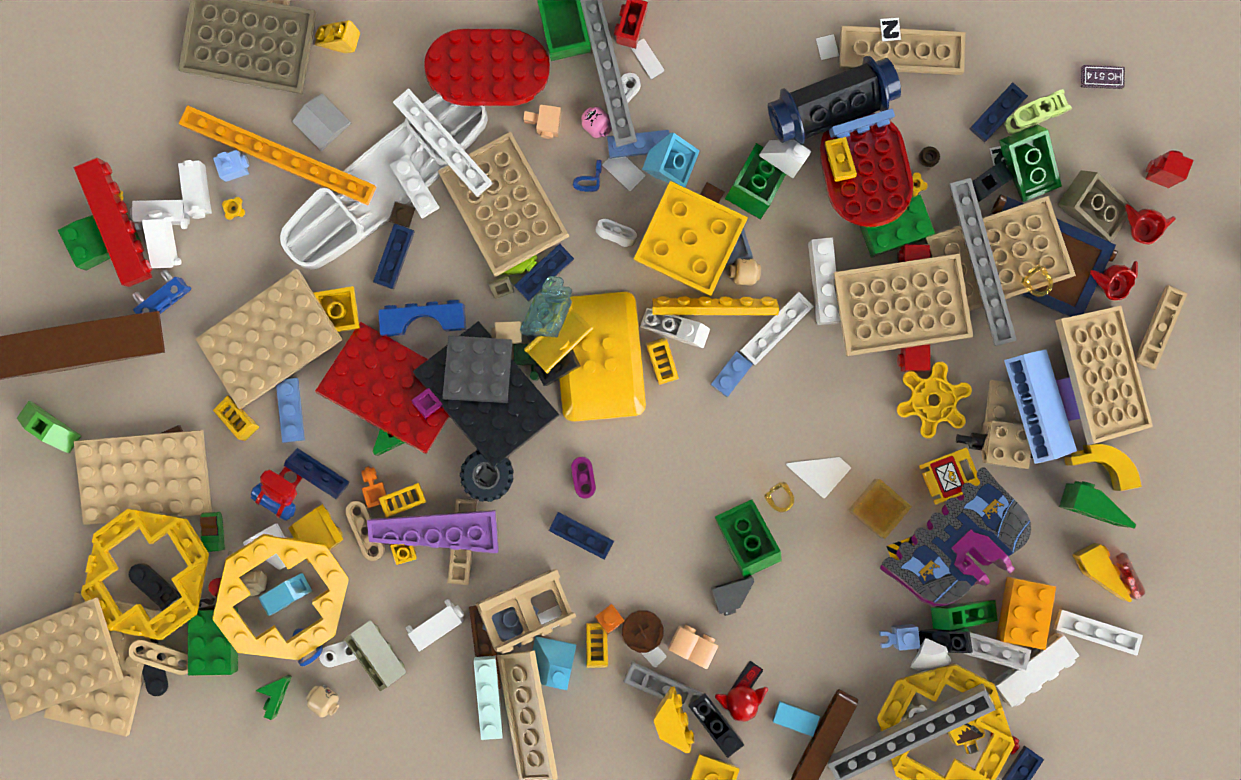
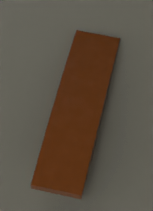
[0,311,165,380]

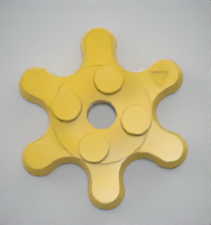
[896,362,972,438]

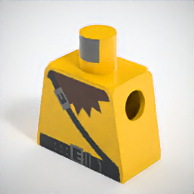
[947,720,985,754]

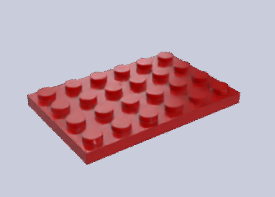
[315,322,449,454]

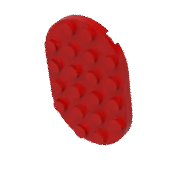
[424,29,550,106]
[820,113,913,227]

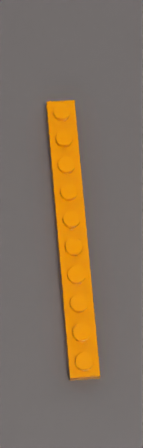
[179,105,376,206]

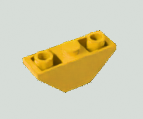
[314,20,360,54]
[654,686,694,753]

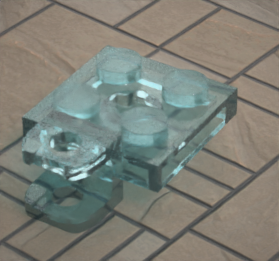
[520,276,572,337]

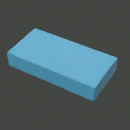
[772,701,820,737]

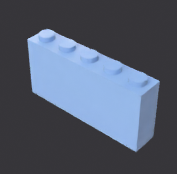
[1004,349,1077,464]

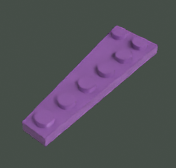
[367,510,499,553]

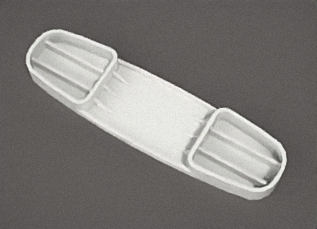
[280,94,488,269]

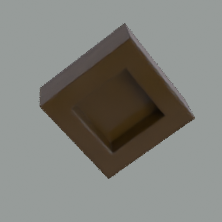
[389,201,415,228]

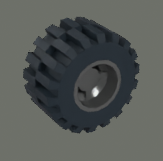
[460,450,514,502]

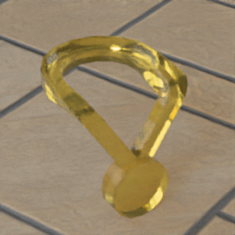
[1022,264,1053,296]
[765,482,794,512]

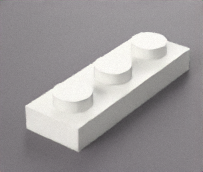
[390,154,440,218]
[963,632,1031,672]

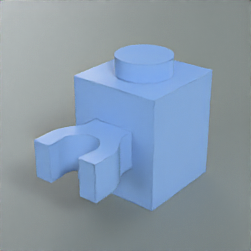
[213,150,250,182]
[879,624,920,651]

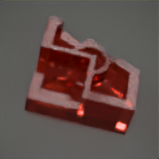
[1115,552,1145,600]

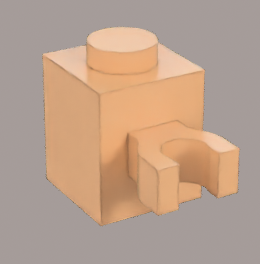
[523,105,561,139]

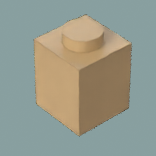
[492,321,523,345]

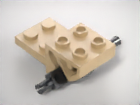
[956,380,1033,469]

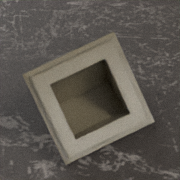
[489,275,514,299]

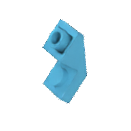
[258,573,312,616]

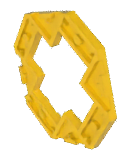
[81,509,209,640]
[212,534,349,660]
[877,663,1015,780]

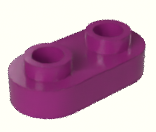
[571,457,596,499]

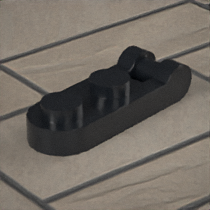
[128,563,182,611]
[136,639,169,697]

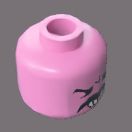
[581,107,612,138]

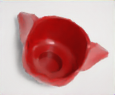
[1125,204,1176,245]
[1090,261,1138,300]
[715,686,768,722]

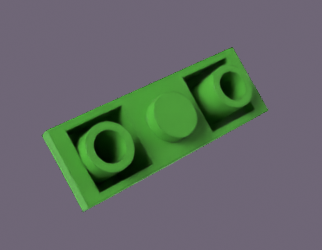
[17,401,81,453]

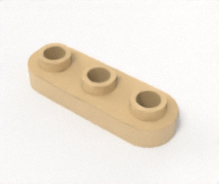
[345,501,385,561]
[129,639,188,675]

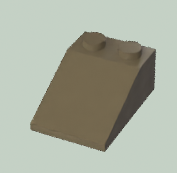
[1058,170,1134,242]

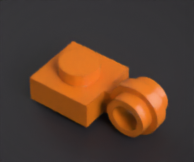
[361,466,389,508]

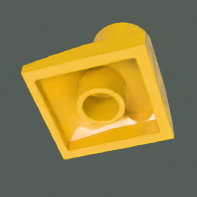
[314,286,360,332]

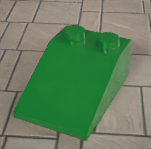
[999,124,1062,202]
[725,143,786,220]
[58,213,142,271]
[1059,481,1136,529]
[715,499,782,578]

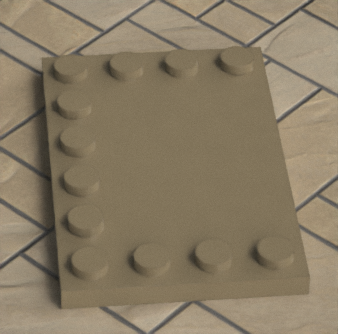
[178,0,317,94]

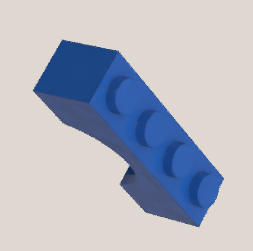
[378,300,467,337]

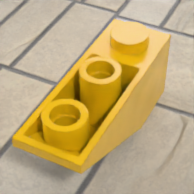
[1072,543,1132,602]

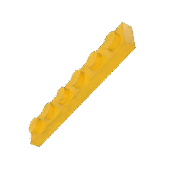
[652,296,779,315]

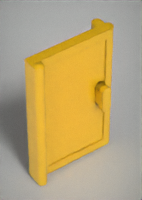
[524,305,593,374]

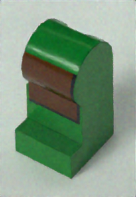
[200,512,225,552]

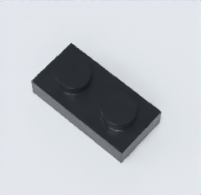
[535,349,581,386]

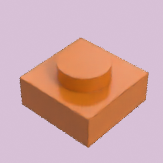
[595,604,625,635]

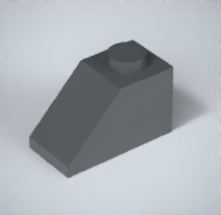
[711,576,754,616]

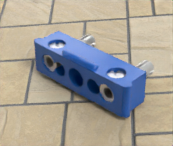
[132,270,191,314]

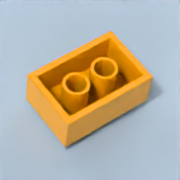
[996,577,1056,650]

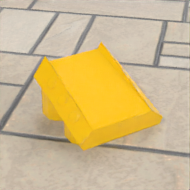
[288,504,343,564]

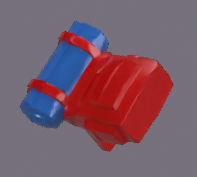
[251,467,303,521]

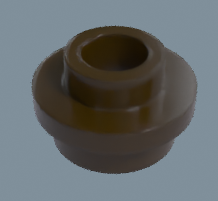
[919,146,940,167]

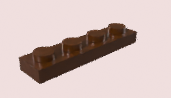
[469,605,501,689]

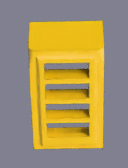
[646,337,679,385]
[213,395,259,441]
[378,483,427,518]
[586,623,608,668]

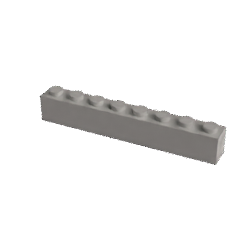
[828,683,996,780]

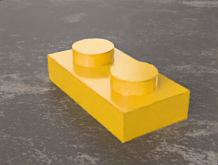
[825,137,857,182]

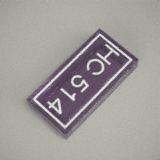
[1081,65,1125,89]

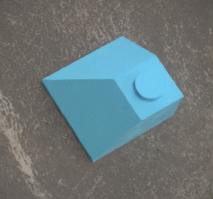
[642,133,700,188]
[532,636,577,690]

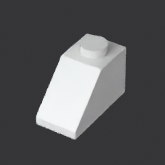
[759,140,812,178]

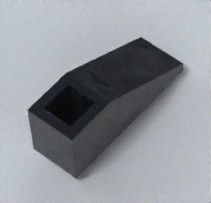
[688,693,744,758]

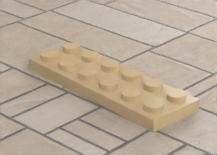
[839,26,966,75]
[497,650,558,780]

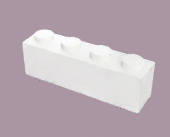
[808,237,840,325]
[992,633,1079,707]

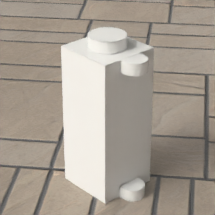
[178,160,212,219]
[130,200,190,230]
[142,210,181,268]
[405,599,464,652]

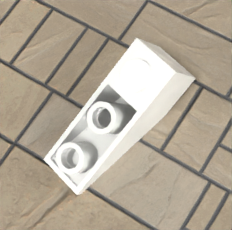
[640,308,710,348]

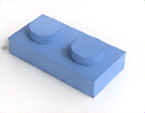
[711,351,753,397]

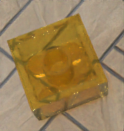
[848,479,912,539]

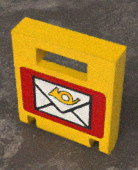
[919,447,980,505]

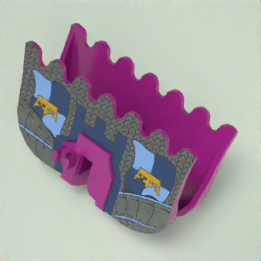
[880,467,1031,606]

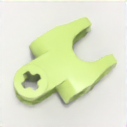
[1004,89,1072,134]

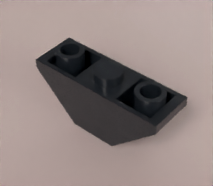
[951,161,1014,202]
[917,628,973,653]

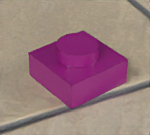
[412,388,442,419]

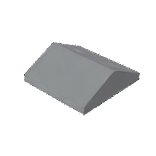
[292,93,351,152]

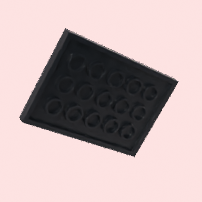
[413,321,559,469]

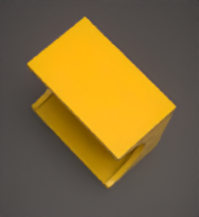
[634,181,748,296]

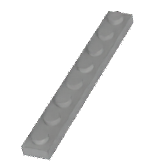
[580,0,637,147]
[949,178,1017,346]

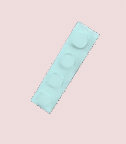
[474,656,503,740]

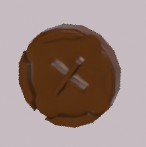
[622,610,664,653]

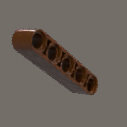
[791,689,859,780]

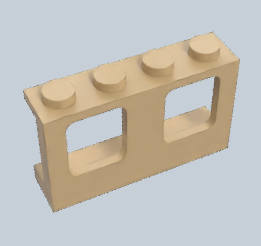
[476,569,576,654]

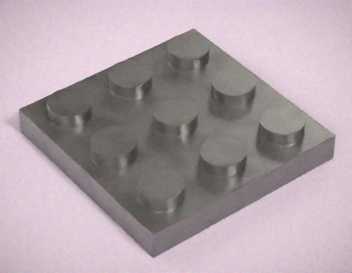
[443,336,512,403]

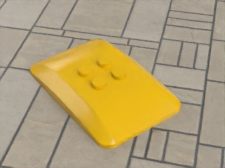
[553,292,646,421]

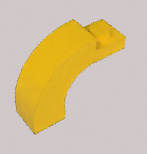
[1064,444,1142,491]

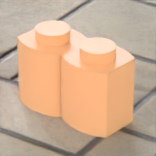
[668,624,718,669]

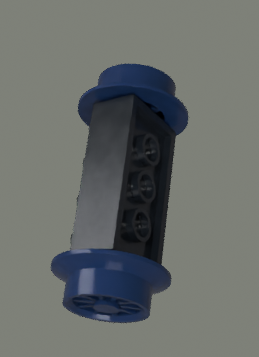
[767,56,901,145]

